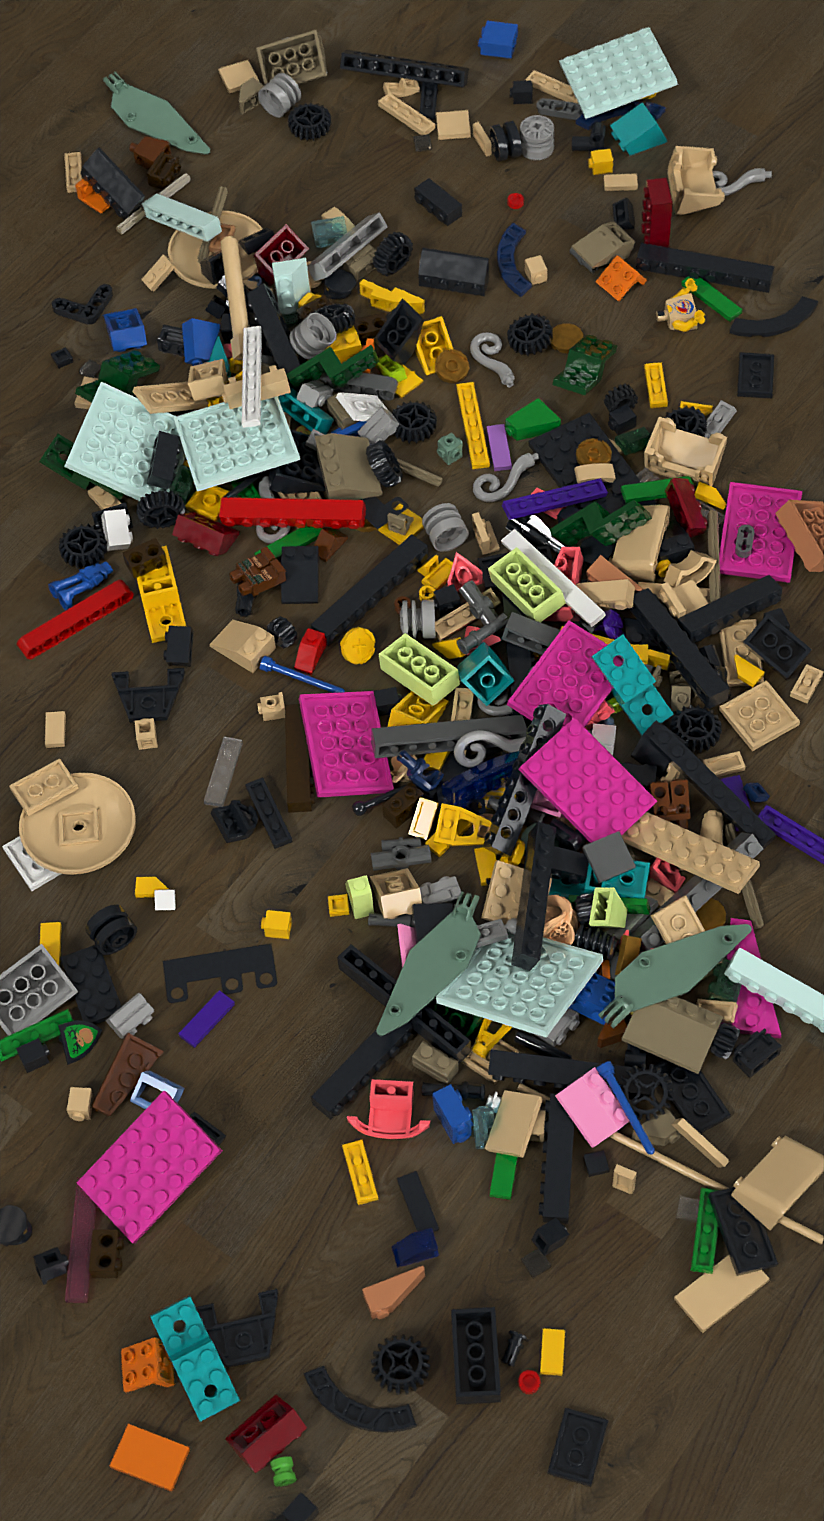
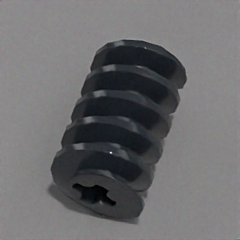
[574,923,619,960]

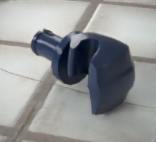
[397,750,444,791]

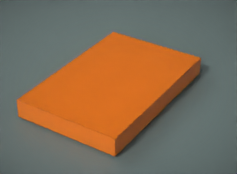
[110,1424,190,1492]

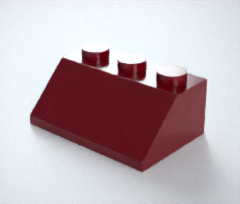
[253,224,309,286]
[665,478,708,538]
[172,512,240,556]
[225,1394,307,1473]

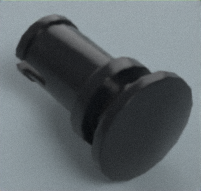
[501,1330,529,1367]

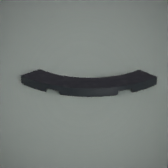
[729,296,818,337]
[304,1366,417,1433]

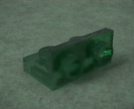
[614,427,652,455]
[707,958,742,1003]

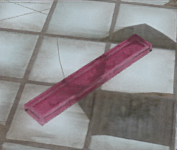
[65,1177,97,1303]

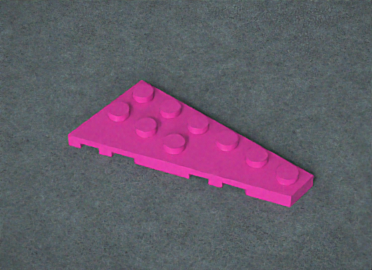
[720,918,781,1039]

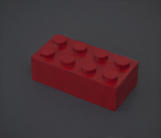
[641,178,673,248]

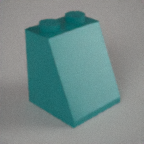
[610,102,667,155]
[457,642,514,706]

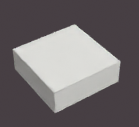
[154,889,176,910]

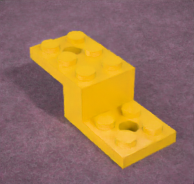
[137,546,186,643]

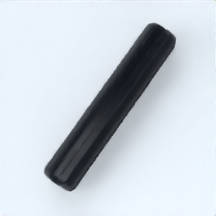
[514,1031,572,1060]

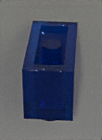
[391,1228,439,1268]

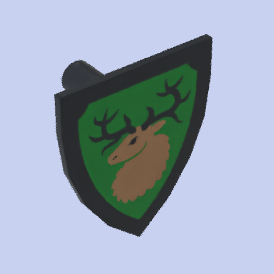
[58,1020,102,1065]

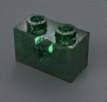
[169,464,194,505]

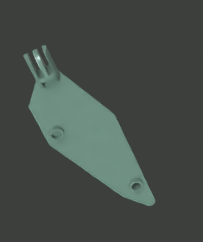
[103,71,210,155]
[376,891,481,1036]
[598,924,752,1029]

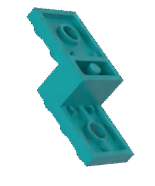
[591,634,674,736]
[549,860,650,900]
[150,1295,240,1422]

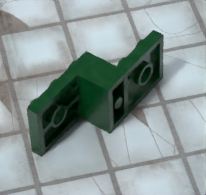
[552,335,618,395]
[286,345,380,390]
[75,350,160,403]
[40,434,124,500]
[549,500,652,547]

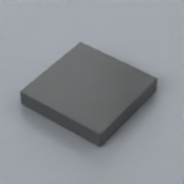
[582,831,636,883]

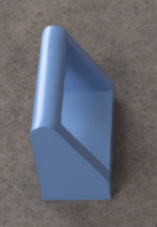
[130,1071,185,1109]

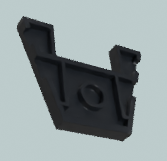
[112,668,185,723]
[195,1289,279,1368]

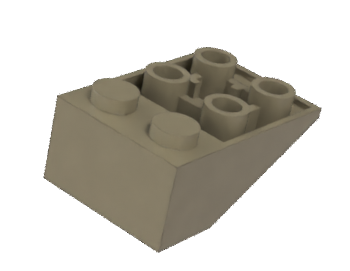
[572,221,635,268]

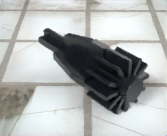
[506,514,566,554]

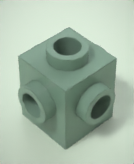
[437,433,463,465]

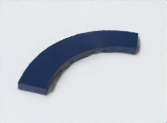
[576,100,666,130]
[497,223,532,297]

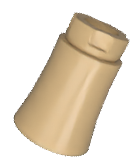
[700,810,724,845]

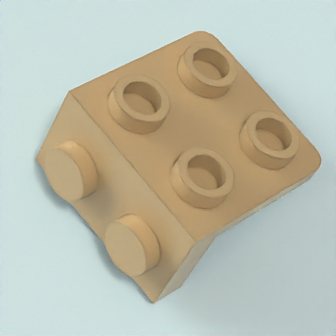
[659,580,708,622]

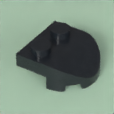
[210,800,258,843]

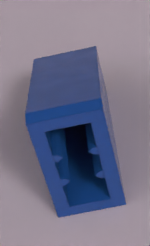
[182,318,220,366]

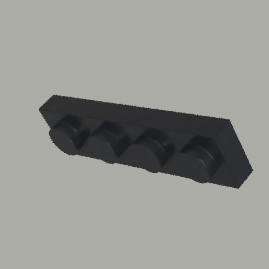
[245,777,293,849]

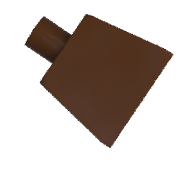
[129,137,171,170]

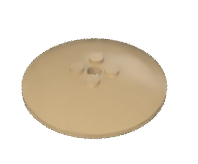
[168,211,262,289]
[19,773,136,874]

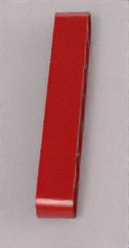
[17,580,134,659]

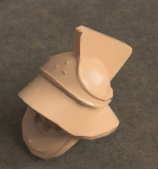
[543,895,580,945]

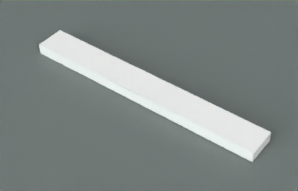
[242,326,262,428]
[501,529,606,627]

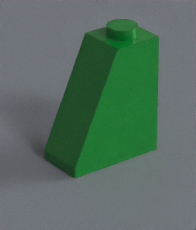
[505,398,561,441]

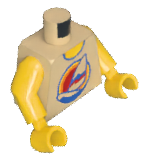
[656,278,705,332]

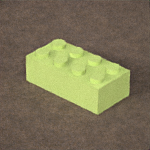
[488,547,566,623]
[379,633,460,706]

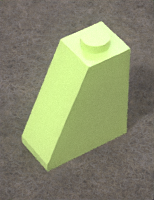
[345,875,374,919]
[589,888,628,928]

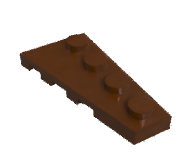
[91,1033,164,1117]

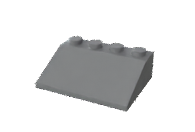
[0,944,78,1035]

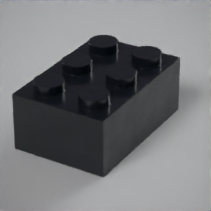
[743,613,812,681]

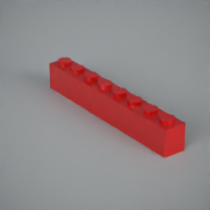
[219,497,366,529]

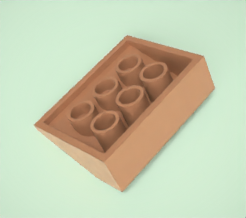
[775,500,824,572]

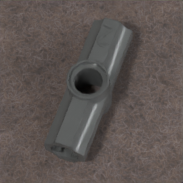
[459,580,504,634]
[371,845,431,871]

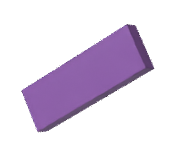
[487,424,512,471]

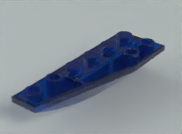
[442,747,538,808]

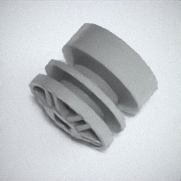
[258,73,301,117]
[520,115,554,160]
[289,313,336,360]
[422,503,469,552]
[400,599,436,639]

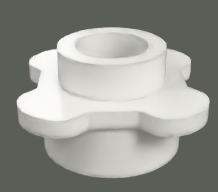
[485,1092,502,1114]

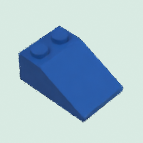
[103,308,147,352]

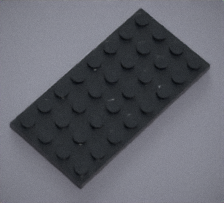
[528,413,658,514]

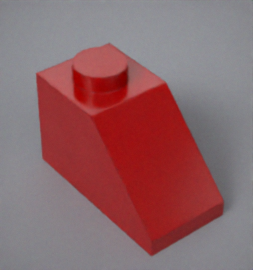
[294,628,326,675]

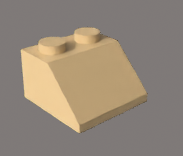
[188,359,228,401]

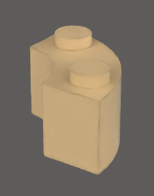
[664,550,717,588]

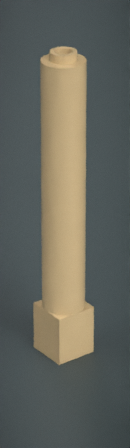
[221,236,249,360]

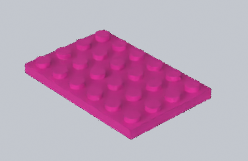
[719,482,802,583]
[507,620,623,729]
[299,691,394,797]
[519,717,657,843]
[77,1091,223,1244]

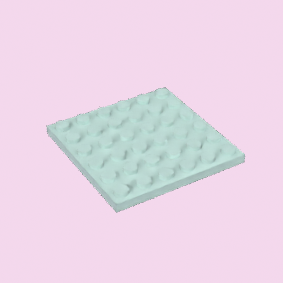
[559,27,678,119]
[64,382,186,501]
[174,396,300,492]
[436,932,603,1037]

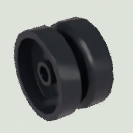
[489,121,522,162]
[85,904,137,955]

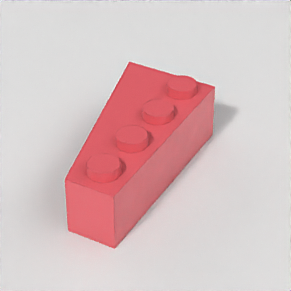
[543,547,584,622]

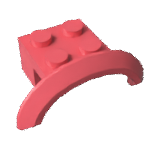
[347,1079,430,1139]

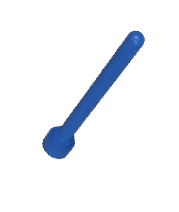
[260,656,345,693]
[596,1061,655,1155]

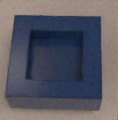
[743,783,770,802]

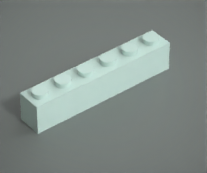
[142,193,222,242]
[724,947,824,1033]

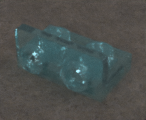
[311,216,347,247]
[472,1106,494,1149]

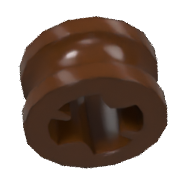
[394,596,411,614]

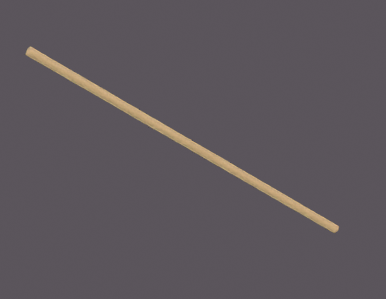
[517,1083,824,1244]

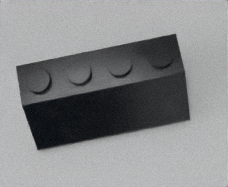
[80,147,145,220]
[418,248,489,296]

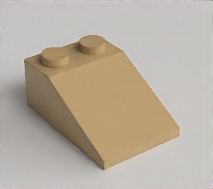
[209,620,276,673]
[370,868,422,919]

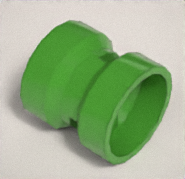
[270,1457,297,1486]

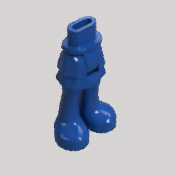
[48,561,113,610]

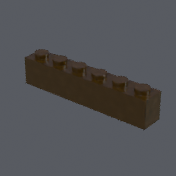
[285,704,315,813]

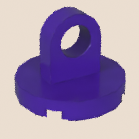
[592,609,626,640]

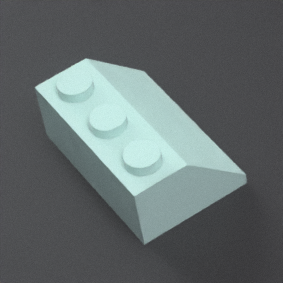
[272,258,310,315]

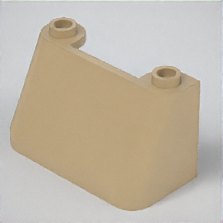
[668,146,724,215]
[644,417,727,487]
[609,505,670,583]
[731,1136,824,1230]

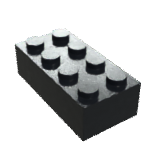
[451,1307,501,1405]

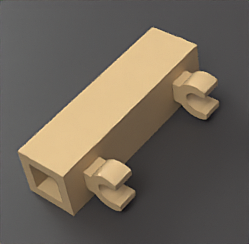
[222,365,291,409]

